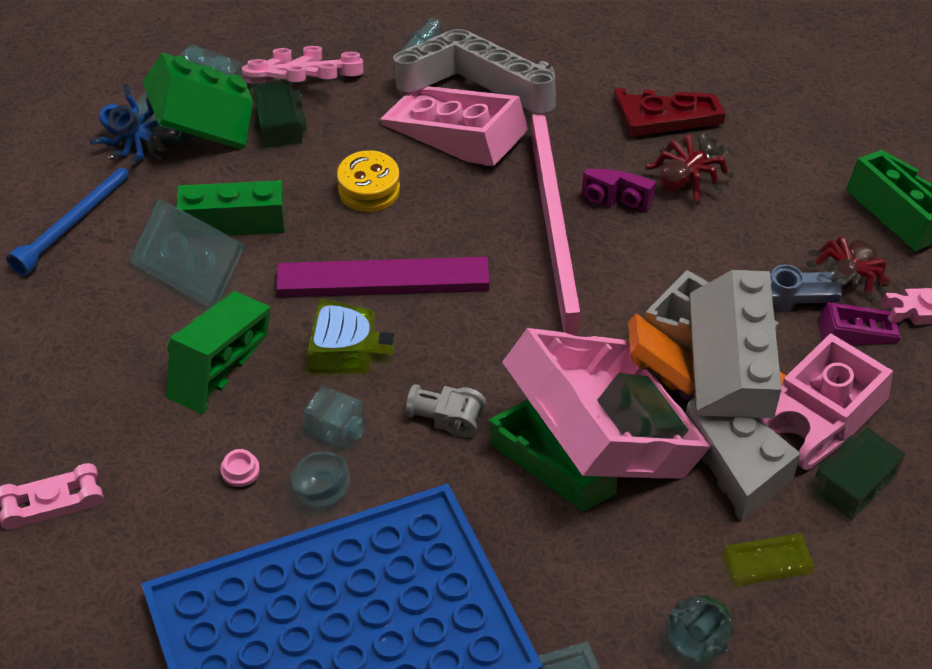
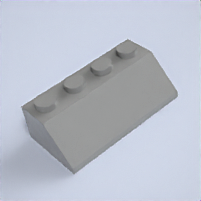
[689,270,782,418]

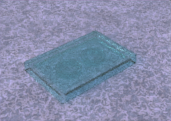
[129,199,245,308]

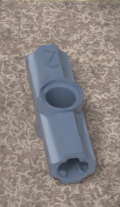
[770,264,841,312]

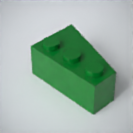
[845,150,932,251]
[166,291,271,415]
[488,400,617,512]

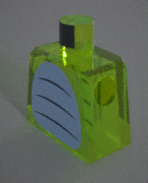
[307,299,396,375]

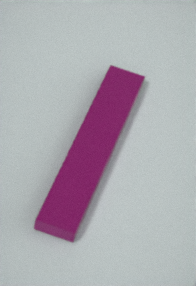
[277,257,489,297]

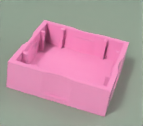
[502,328,711,479]

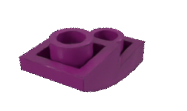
[581,169,656,213]

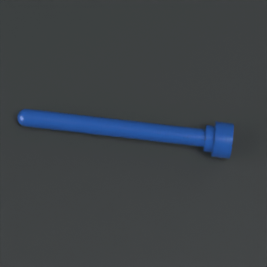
[6,168,129,277]

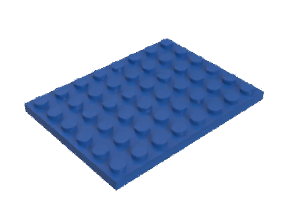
[141,483,543,669]

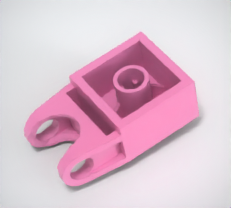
[758,333,893,470]

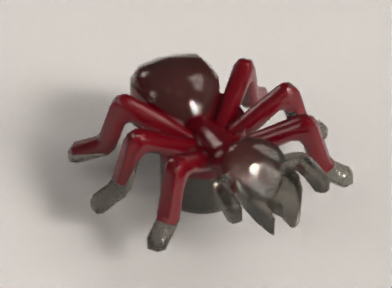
[645,132,734,205]
[806,236,890,302]

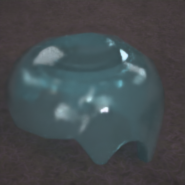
[290,451,350,507]

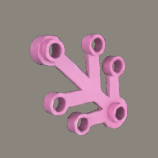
[242,46,363,84]

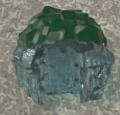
[667,595,734,664]

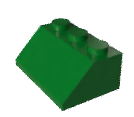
[142,52,253,149]
[177,180,285,238]

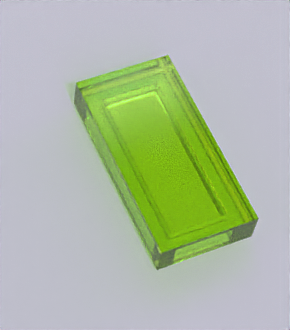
[723,533,814,586]

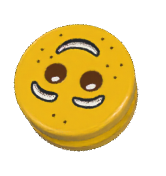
[337,150,400,212]

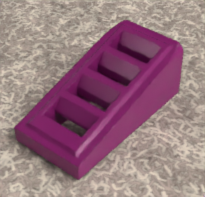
[817,302,901,345]

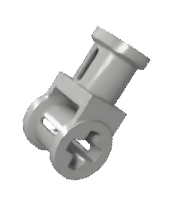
[405,384,486,438]

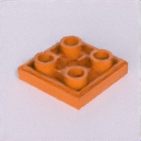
[628,313,695,395]

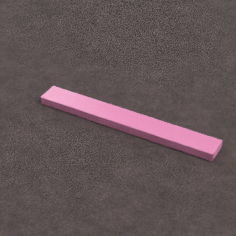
[531,113,580,335]

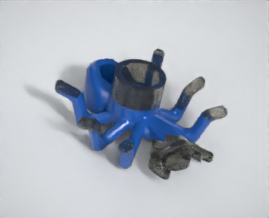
[89,84,176,165]

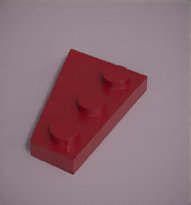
[614,88,726,137]

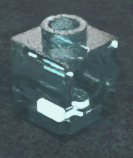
[303,385,366,450]

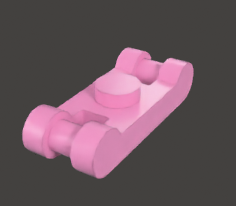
[0,463,104,530]

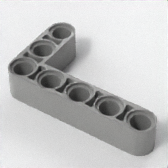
[393,29,556,113]

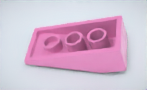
[380,86,529,166]

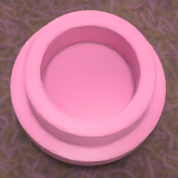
[220,449,260,487]

